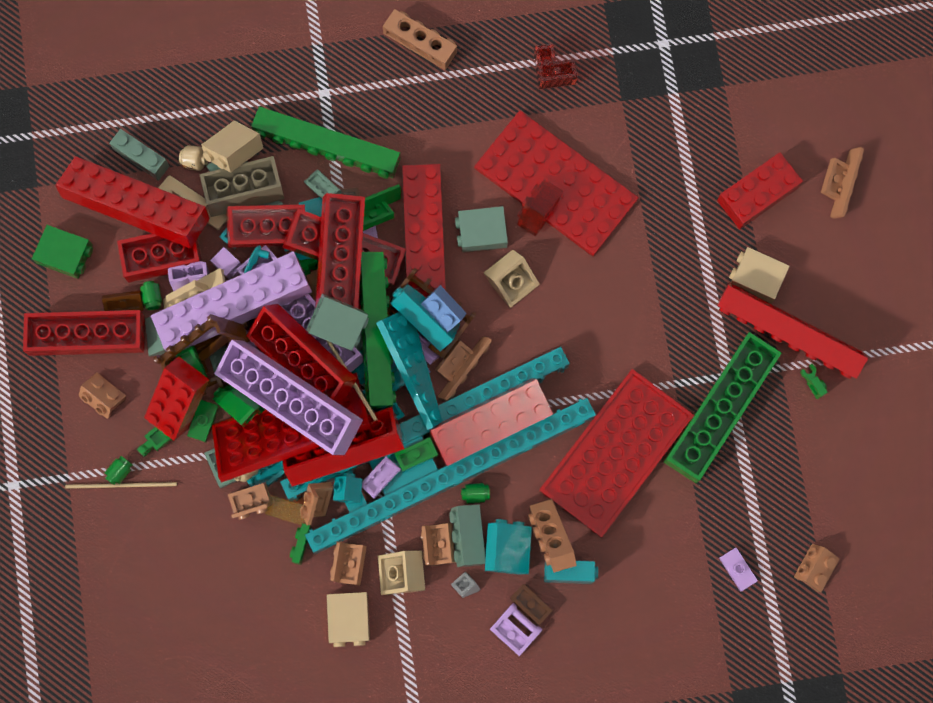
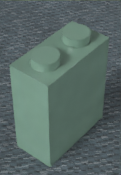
[455,206,508,252]
[306,294,369,351]

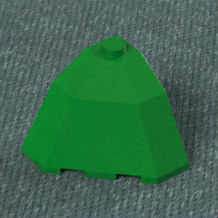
[213,385,265,427]

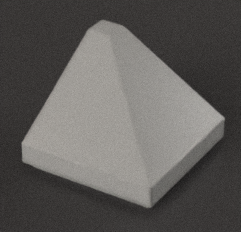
[451,571,481,598]

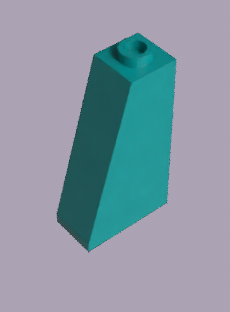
[390,284,460,351]

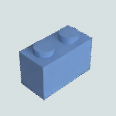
[421,285,467,333]

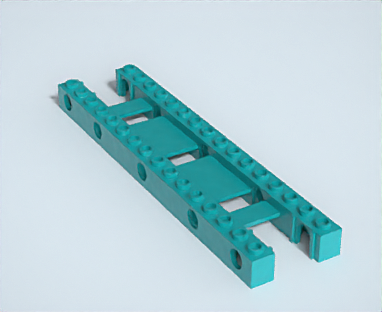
[280,347,596,554]

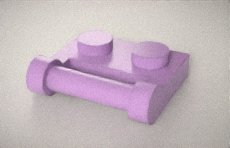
[490,603,543,656]

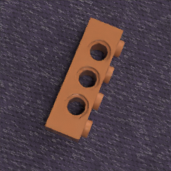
[383,9,457,70]
[528,499,577,573]

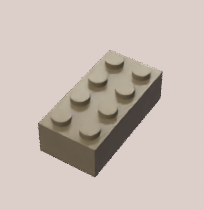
[200,156,285,217]

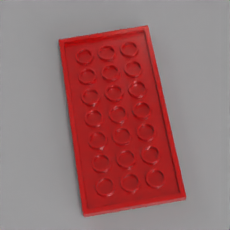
[474,110,639,256]
[539,369,694,538]
[211,373,371,483]

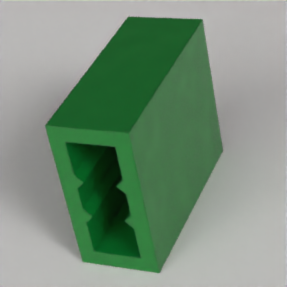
[32,225,93,279]

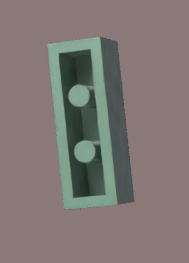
[109,129,170,181]
[449,504,485,567]

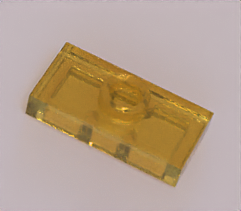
[265,495,304,525]

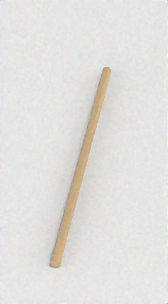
[326,340,377,421]
[65,482,177,489]

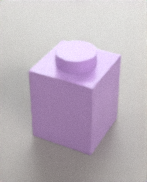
[210,247,241,280]

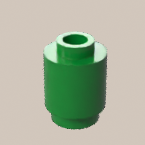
[140,281,162,310]
[104,456,133,485]
[461,483,490,504]

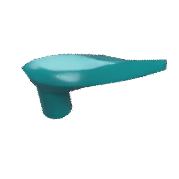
[244,245,270,273]

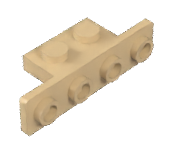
[159,175,227,230]
[163,268,225,309]

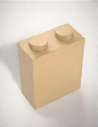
[201,121,263,173]
[729,247,789,304]
[327,592,370,647]

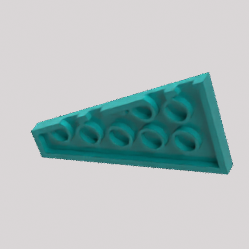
[376,312,443,430]

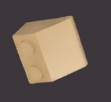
[484,250,540,308]
[378,551,425,595]

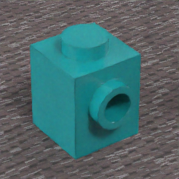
[333,473,363,503]

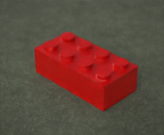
[717,152,803,230]
[226,205,305,248]
[117,234,202,283]
[144,356,209,441]

